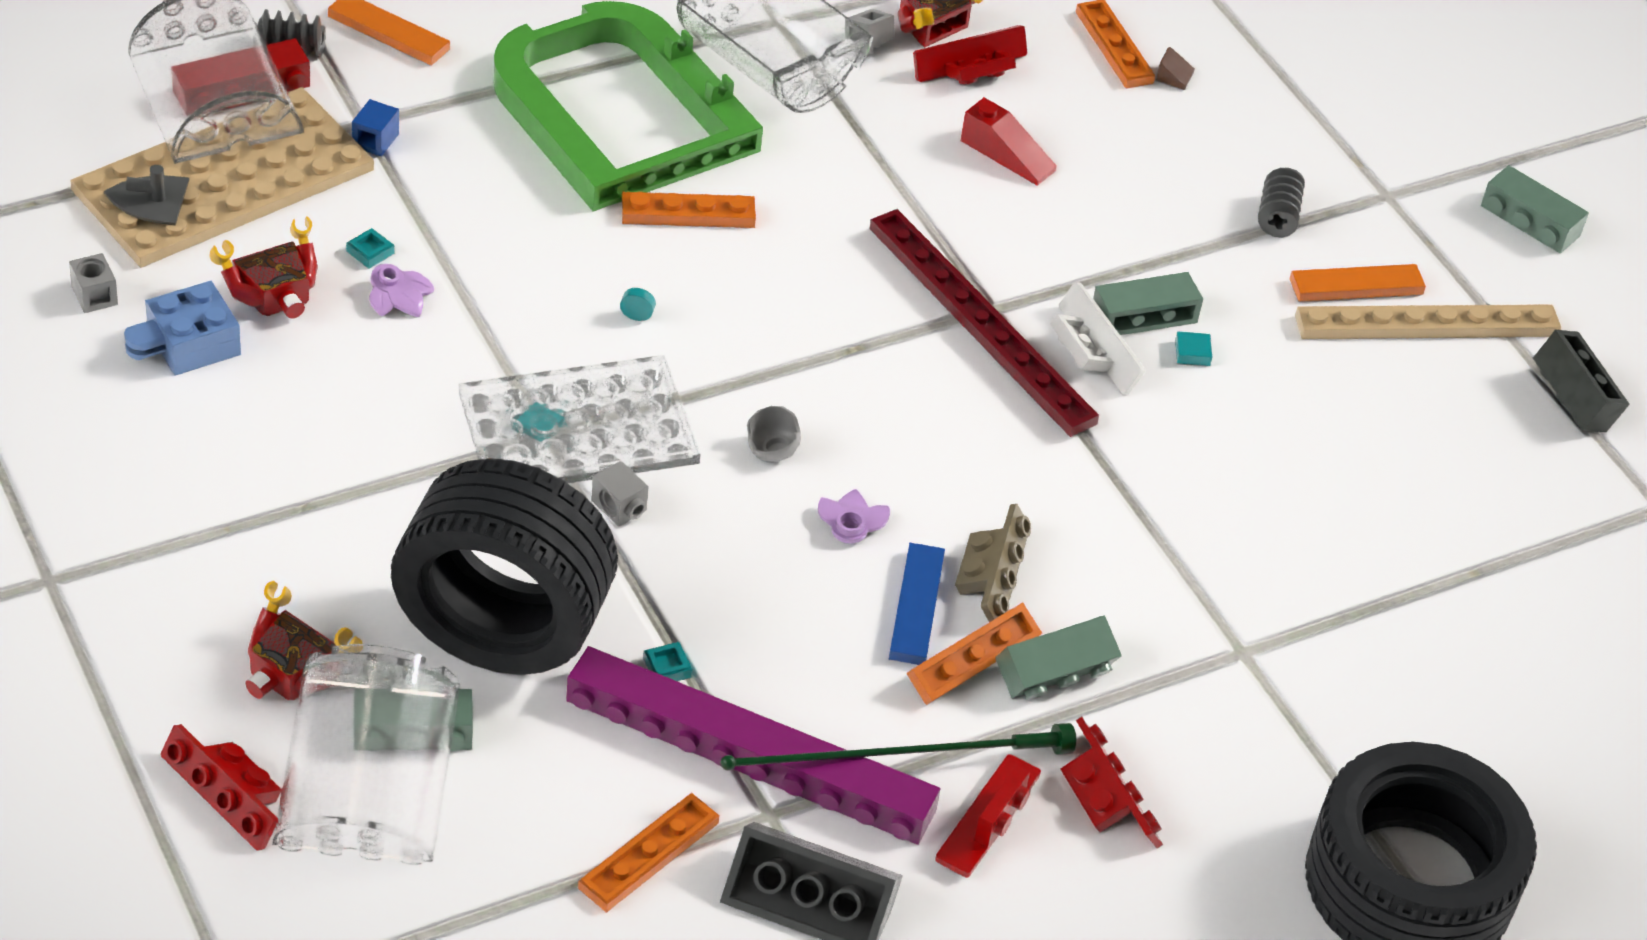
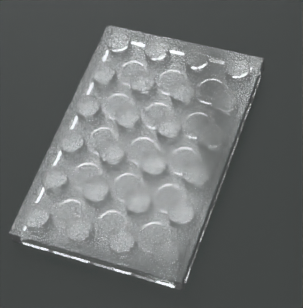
[458,354,701,483]

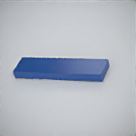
[888,542,945,665]

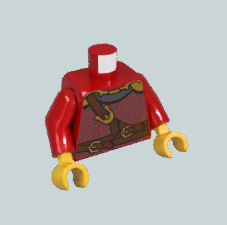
[897,0,983,48]
[209,216,318,319]
[245,580,363,700]

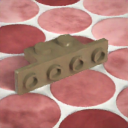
[955,503,1031,622]

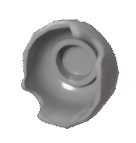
[746,405,801,462]

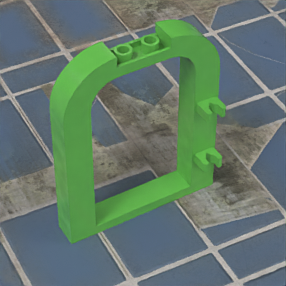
[493,1,763,212]

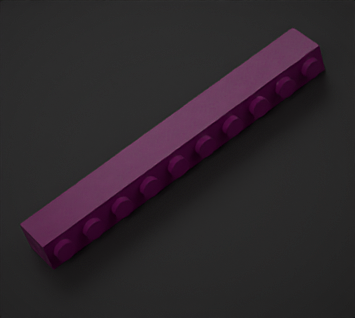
[566,646,941,845]

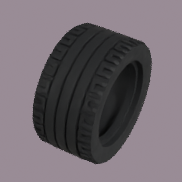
[390,458,618,675]
[1305,741,1537,940]

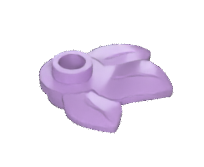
[369,264,434,317]
[818,489,890,543]

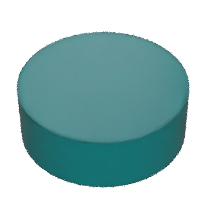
[620,287,656,321]

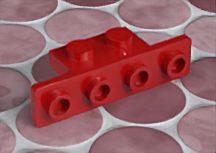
[913,25,1028,84]
[1060,716,1163,849]
[160,724,282,851]
[935,754,1041,878]

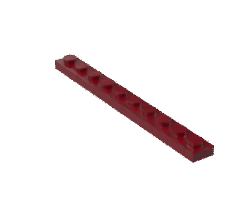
[869,208,1099,437]

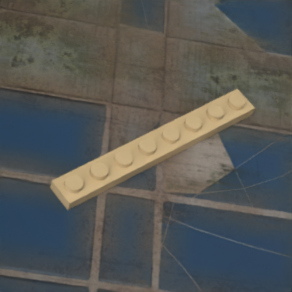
[1295,304,1562,339]

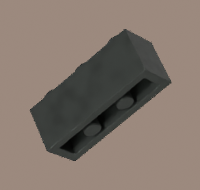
[1533,330,1630,433]

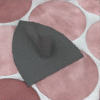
[104,165,190,225]

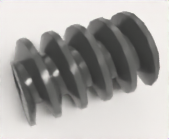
[256,9,326,57]
[1258,167,1305,238]

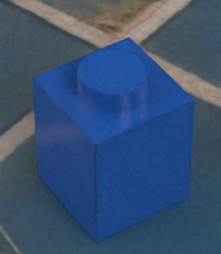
[352,99,399,157]

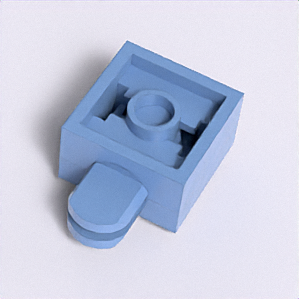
[124,280,241,376]

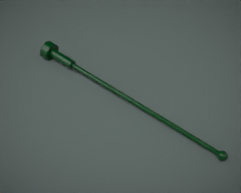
[720,723,1077,771]

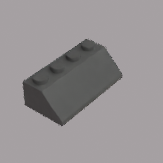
[720,822,903,940]

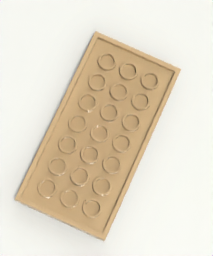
[70,87,374,268]

